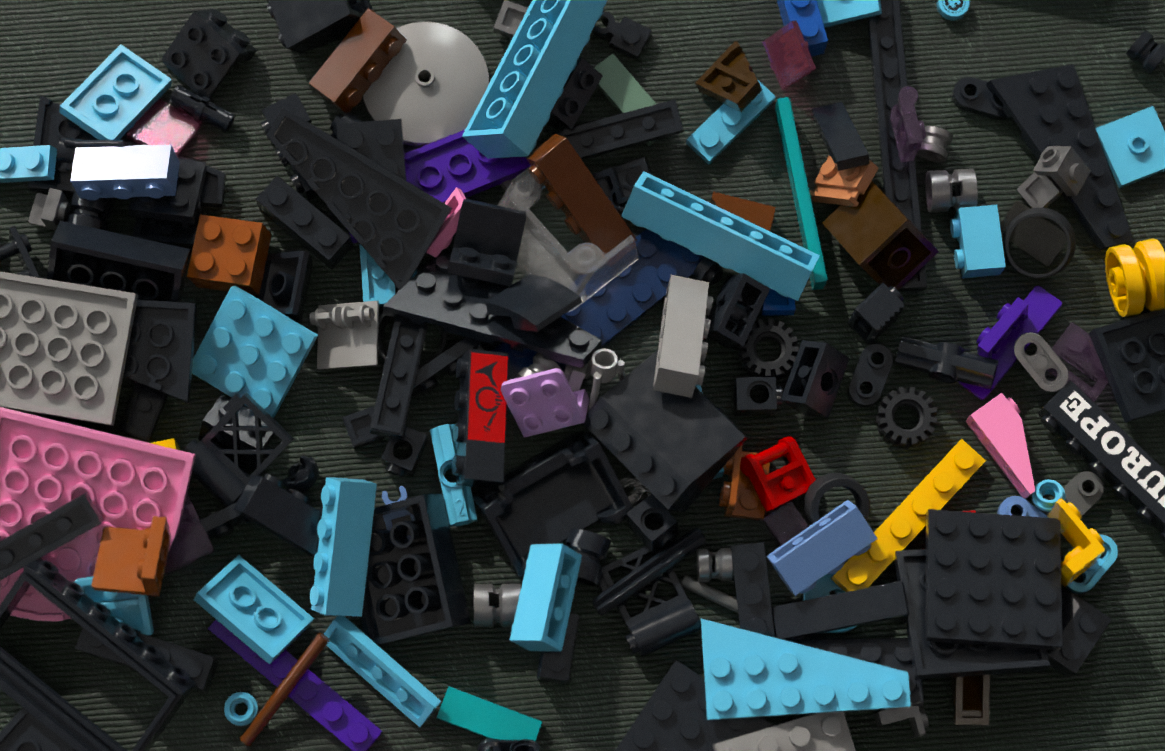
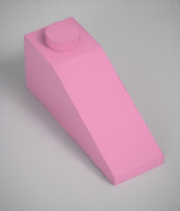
[965,393,1036,499]

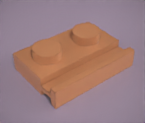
[809,156,879,207]

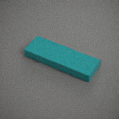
[436,686,542,741]

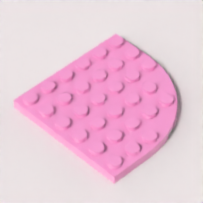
[0,407,196,621]

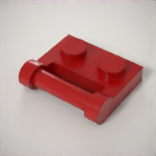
[740,436,816,512]

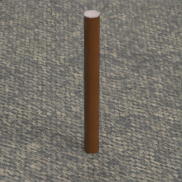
[240,633,330,746]

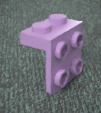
[501,368,589,438]

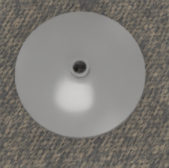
[363,22,489,147]

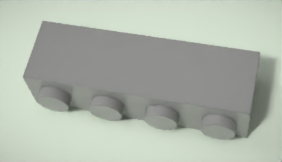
[653,275,713,398]

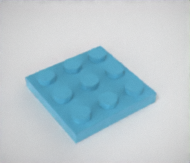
[192,285,318,419]

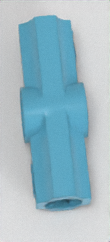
[430,424,478,527]

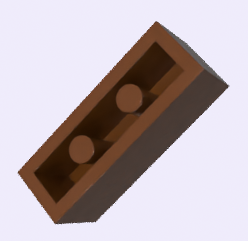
[309,8,407,113]

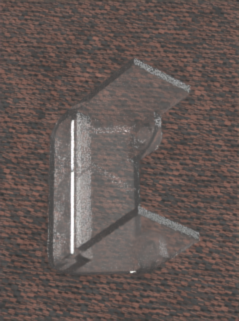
[497,166,638,312]

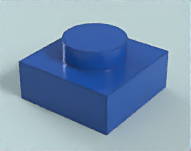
[761,286,796,316]

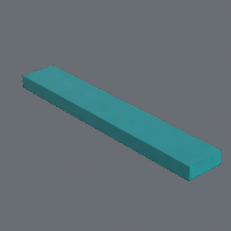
[775,97,828,291]

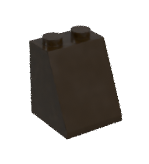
[822,181,939,290]

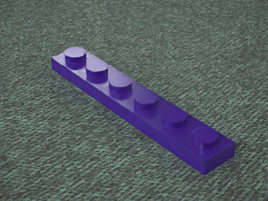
[208,619,383,751]

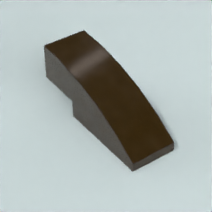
[952,675,990,725]

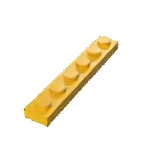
[831,439,986,592]

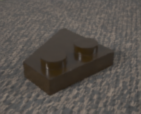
[695,41,762,112]

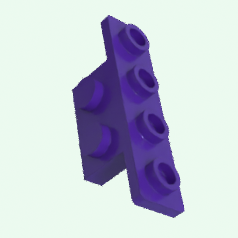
[958,286,1062,400]

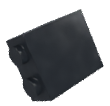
[267,0,374,54]

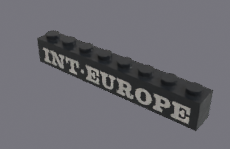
[1038,380,1165,542]

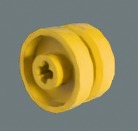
[1105,238,1165,317]

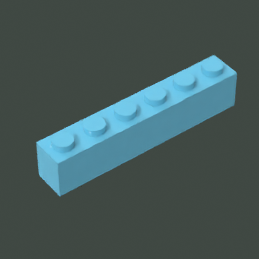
[621,171,820,301]

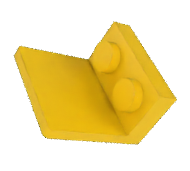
[1048,498,1105,587]

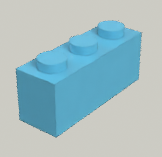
[510,544,582,651]

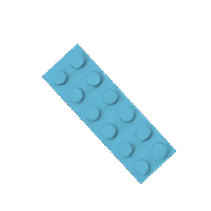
[462,0,607,158]

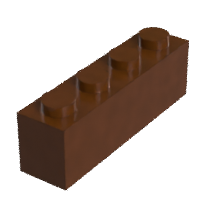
[525,134,637,264]

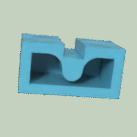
[950,205,1006,278]

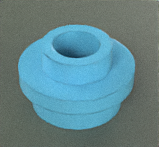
[1032,479,1066,512]
[224,692,258,726]

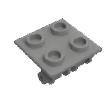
[309,301,379,370]

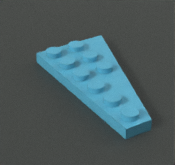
[701,619,911,720]

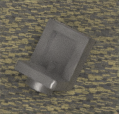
[1033,146,1091,196]
[28,188,70,231]
[874,706,929,737]

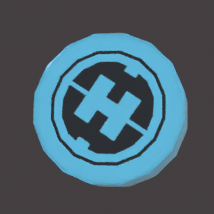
[937,0,970,20]

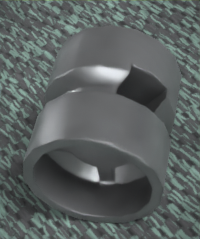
[925,169,978,213]
[474,584,521,628]

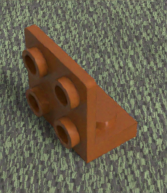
[719,445,770,521]
[92,516,171,596]

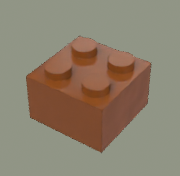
[187,214,272,296]

